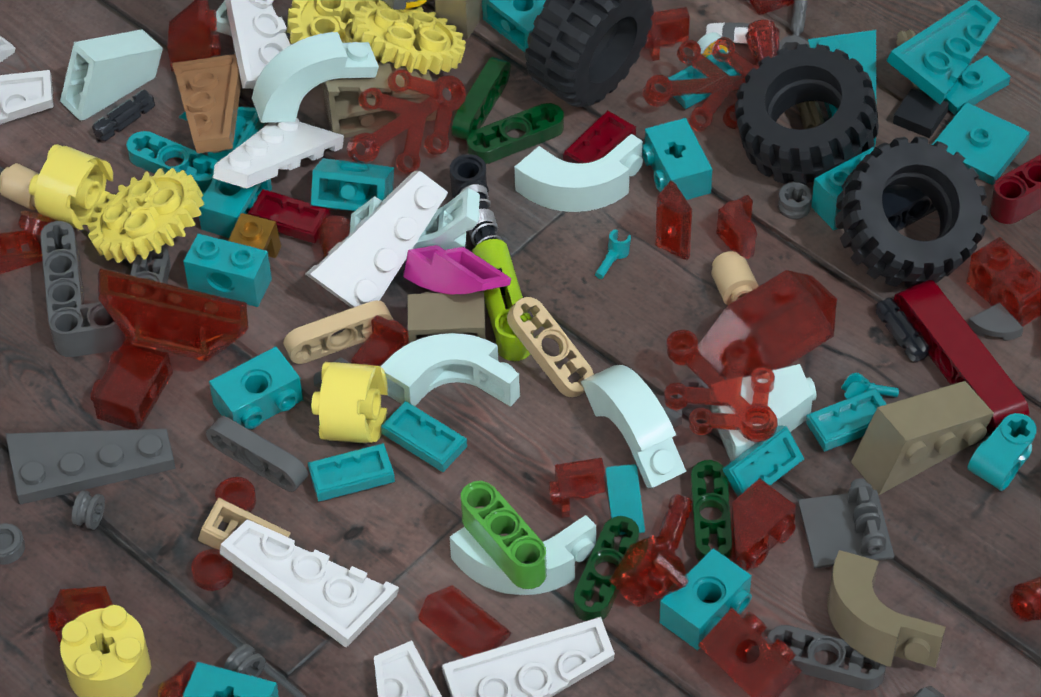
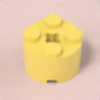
[29,144,113,230]
[311,362,388,443]
[60,605,151,697]

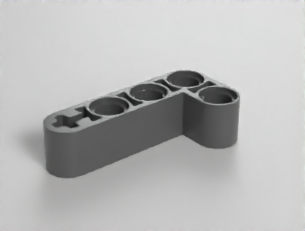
[41,221,126,357]

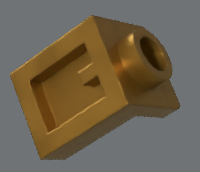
[228,213,281,258]

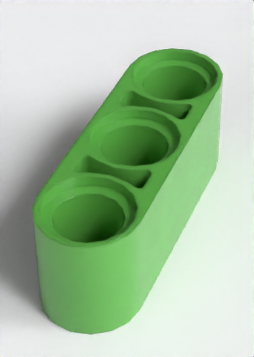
[461,481,547,590]

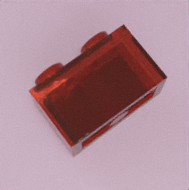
[91,337,173,430]

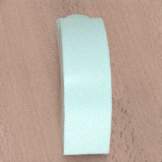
[252,32,379,123]
[514,134,643,212]
[349,188,480,261]
[381,333,520,407]
[581,365,686,488]
[450,515,596,595]

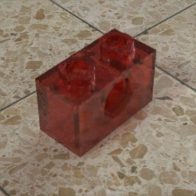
[698,608,802,697]

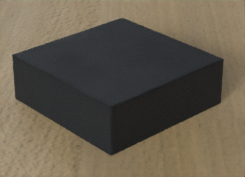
[893,88,949,138]

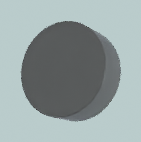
[0,523,25,565]

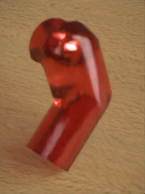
[156,661,196,697]

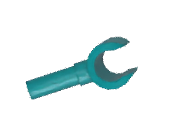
[595,229,631,279]
[841,373,899,399]

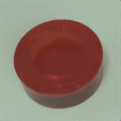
[18,211,56,235]
[215,477,256,513]
[191,549,233,591]

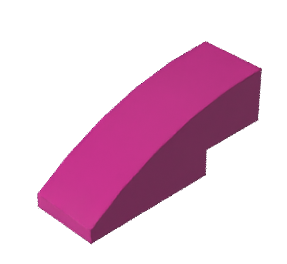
[403,245,511,295]

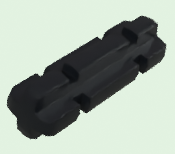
[92,90,155,142]
[875,297,929,362]

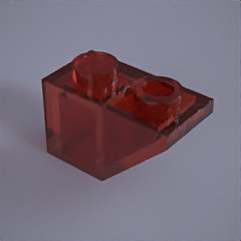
[167,0,221,71]
[731,478,796,572]
[609,535,689,607]

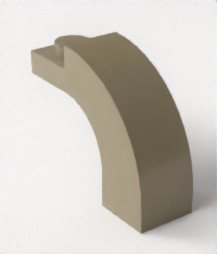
[827,550,946,668]

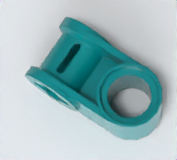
[967,413,1037,491]

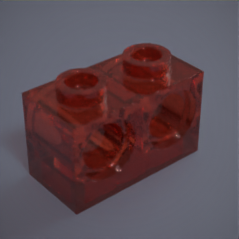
[967,237,1041,327]

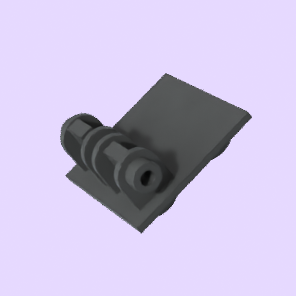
[798,478,895,569]

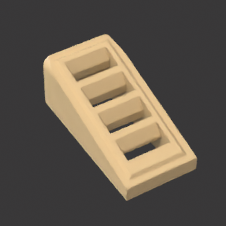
[198,498,291,550]

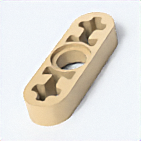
[507,297,594,397]
[283,301,393,364]

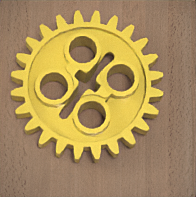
[287,0,384,63]
[351,0,466,75]
[87,168,204,263]

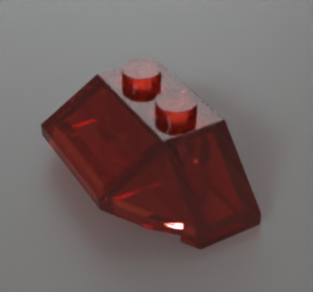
[98,268,249,361]
[695,270,837,377]

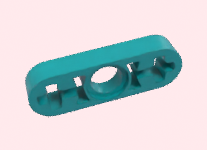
[127,131,218,193]

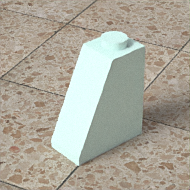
[60,29,163,121]
[709,364,817,462]

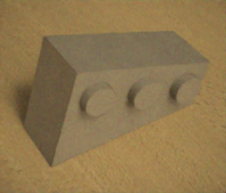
[322,63,438,138]
[851,381,994,495]

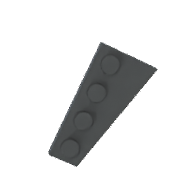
[5,429,176,505]

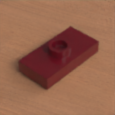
[563,110,636,164]
[247,189,330,244]

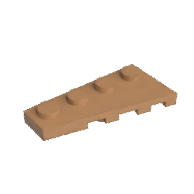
[172,54,241,154]

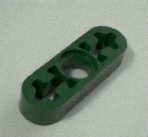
[452,57,511,141]
[467,103,564,164]
[691,460,732,562]
[574,516,639,622]

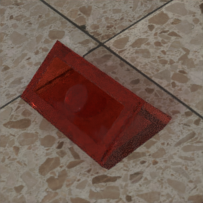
[655,181,692,260]
[419,585,511,658]

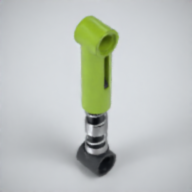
[450,154,533,361]

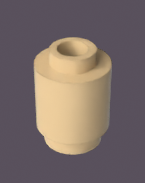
[0,163,40,210]
[712,251,759,307]

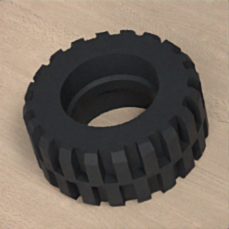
[525,0,654,107]
[735,44,879,186]
[835,136,989,288]

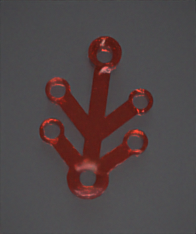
[643,37,759,131]
[347,69,466,173]
[664,330,778,442]

